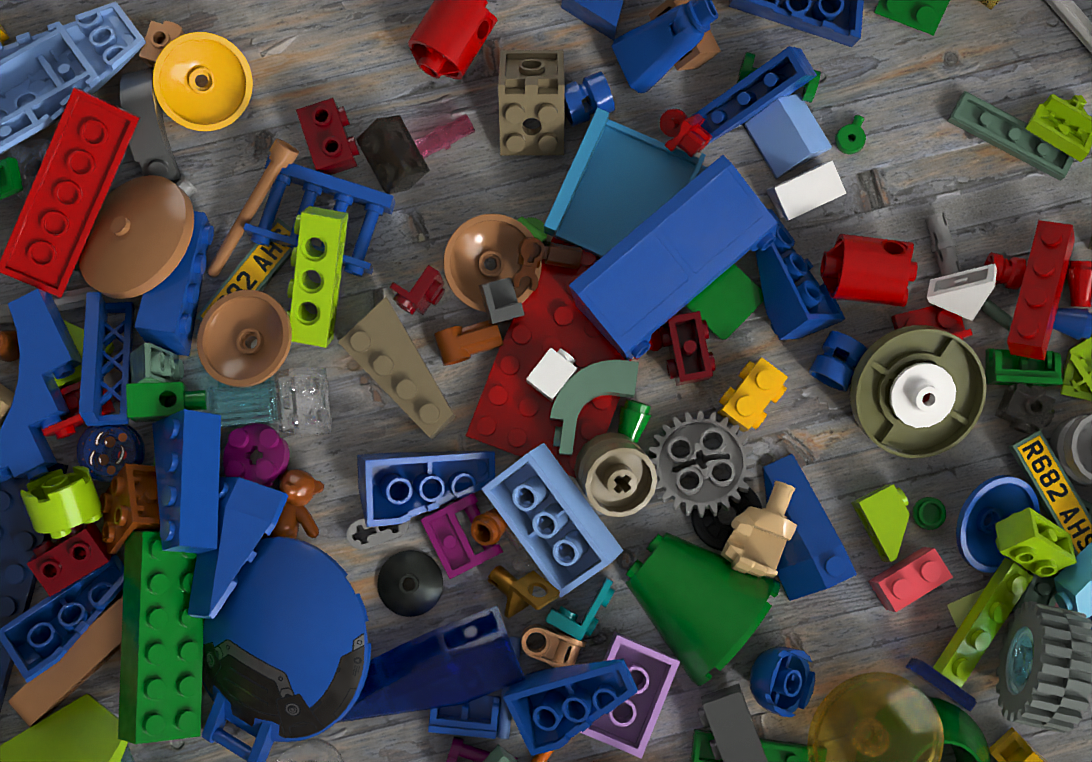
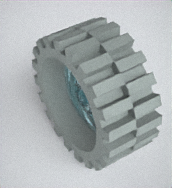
[996,601,1092,733]

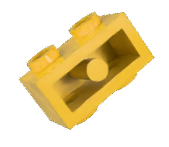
[717,357,788,432]

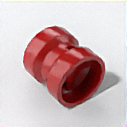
[984,252,1026,290]

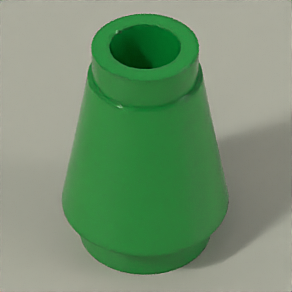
[618,399,652,443]

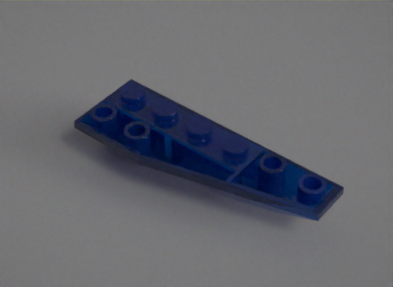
[336,605,525,723]

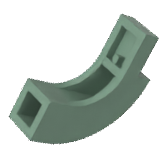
[550,360,639,456]

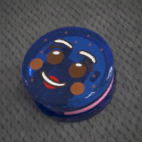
[76,424,145,482]

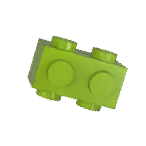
[995,507,1077,578]

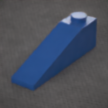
[692,46,817,146]

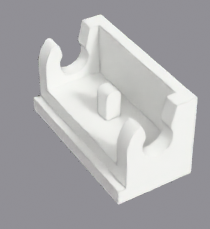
[766,161,846,221]

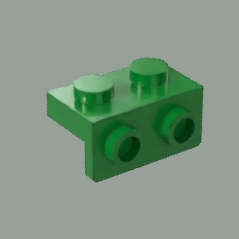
[874,0,950,36]

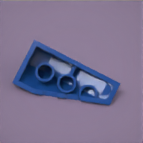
[755,209,845,340]
[357,451,495,527]
[762,453,857,601]
[188,477,288,619]
[0,554,124,683]
[503,659,638,756]

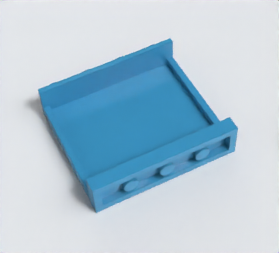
[544,107,707,258]

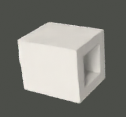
[526,348,577,402]

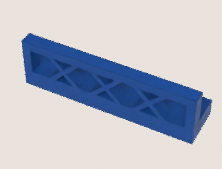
[79,292,134,426]

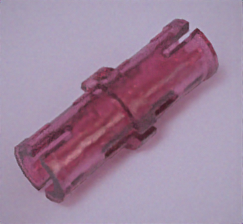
[409,114,475,162]

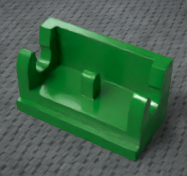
[985,348,1063,387]

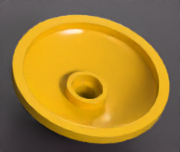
[152,32,253,131]

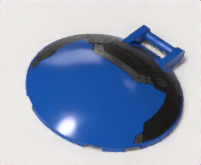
[202,537,371,762]

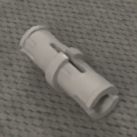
[924,212,962,276]

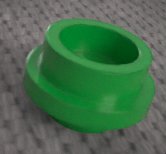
[912,497,946,530]

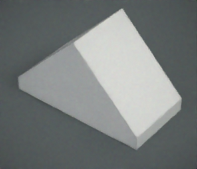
[927,263,997,321]

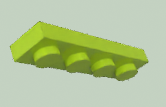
[933,557,1033,688]

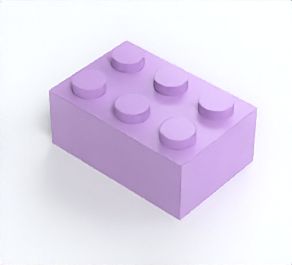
[580,632,680,759]

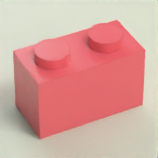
[868,547,953,612]

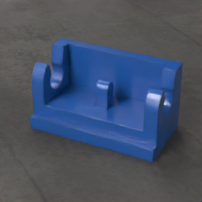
[428,690,500,739]

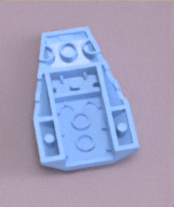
[0,1,146,155]

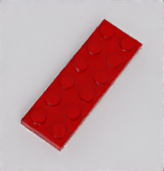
[0,87,141,298]

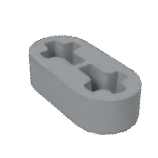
[347,518,409,550]

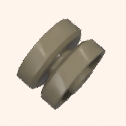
[574,432,657,517]

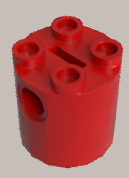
[407,0,498,79]
[820,233,918,307]

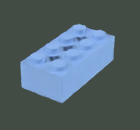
[481,443,624,597]

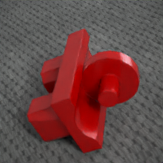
[660,108,713,157]

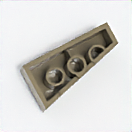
[338,297,456,440]

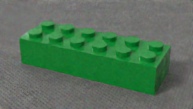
[118,531,204,744]

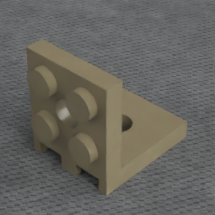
[498,50,565,156]

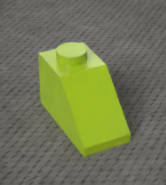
[851,484,910,562]

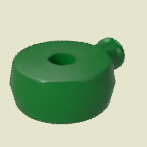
[835,115,866,155]

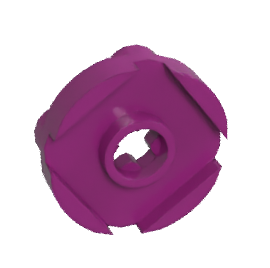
[223,423,290,487]

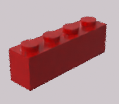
[1007,220,1075,360]

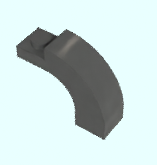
[120,67,181,181]

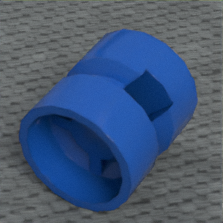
[564,71,615,127]
[808,331,868,392]

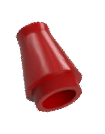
[1067,261,1092,307]

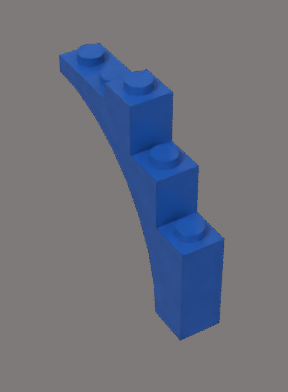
[0,289,82,483]

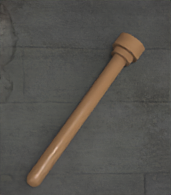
[207,138,299,277]

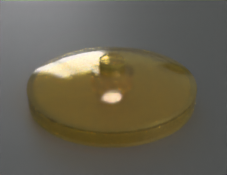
[807,672,944,762]

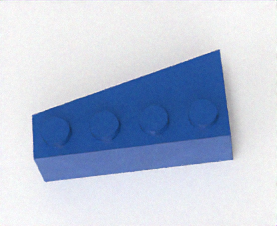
[729,0,864,47]
[134,211,214,356]
[152,409,221,554]

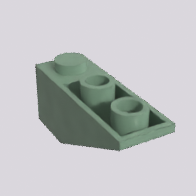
[130,343,184,383]

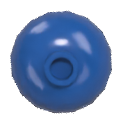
[749,646,815,717]

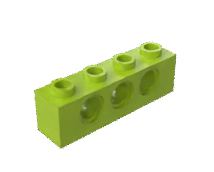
[287,206,349,348]

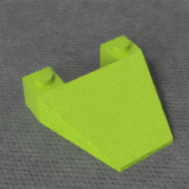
[0,693,128,762]

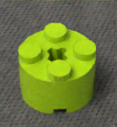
[20,466,103,539]

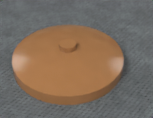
[78,175,194,299]

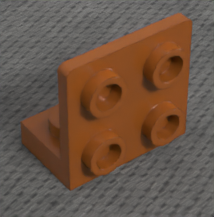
[99,463,160,555]

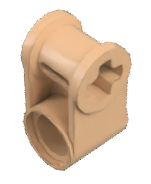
[521,624,587,668]

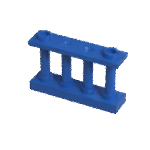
[243,155,396,277]

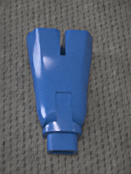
[611,0,718,93]

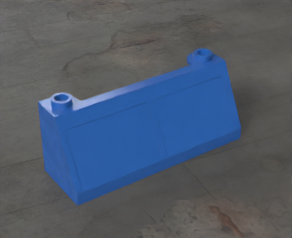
[569,155,777,361]

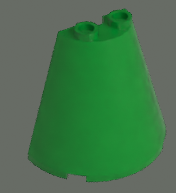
[625,532,780,686]

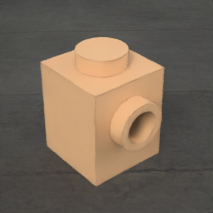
[139,21,185,68]

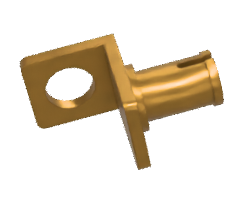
[488,565,560,619]

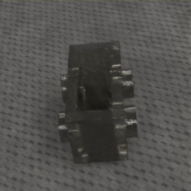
[356,115,430,194]

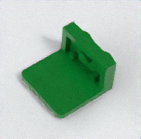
[685,264,764,340]

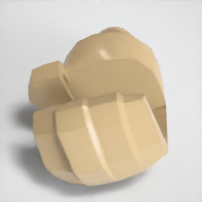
[721,481,797,577]

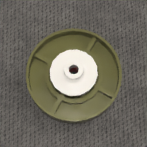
[850,325,987,458]

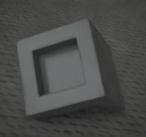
[479,278,525,324]

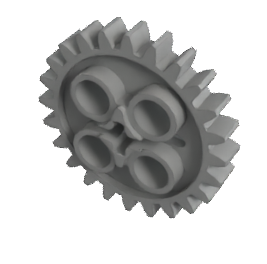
[649,410,755,518]

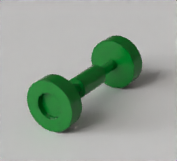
[737,52,821,103]

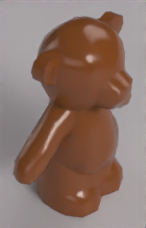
[261,469,324,539]

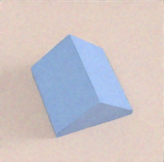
[744,93,832,179]

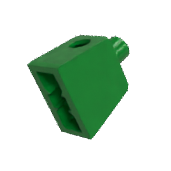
[126,382,207,423]

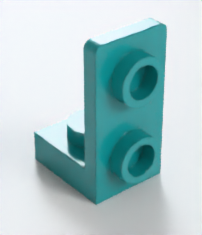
[545,577,615,641]

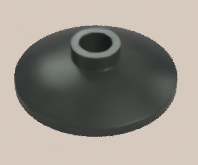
[377,550,443,617]

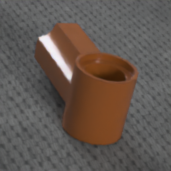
[434,320,503,366]

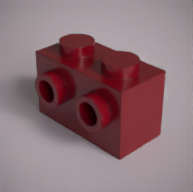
[296,98,360,175]
[660,311,716,386]
[27,522,112,596]

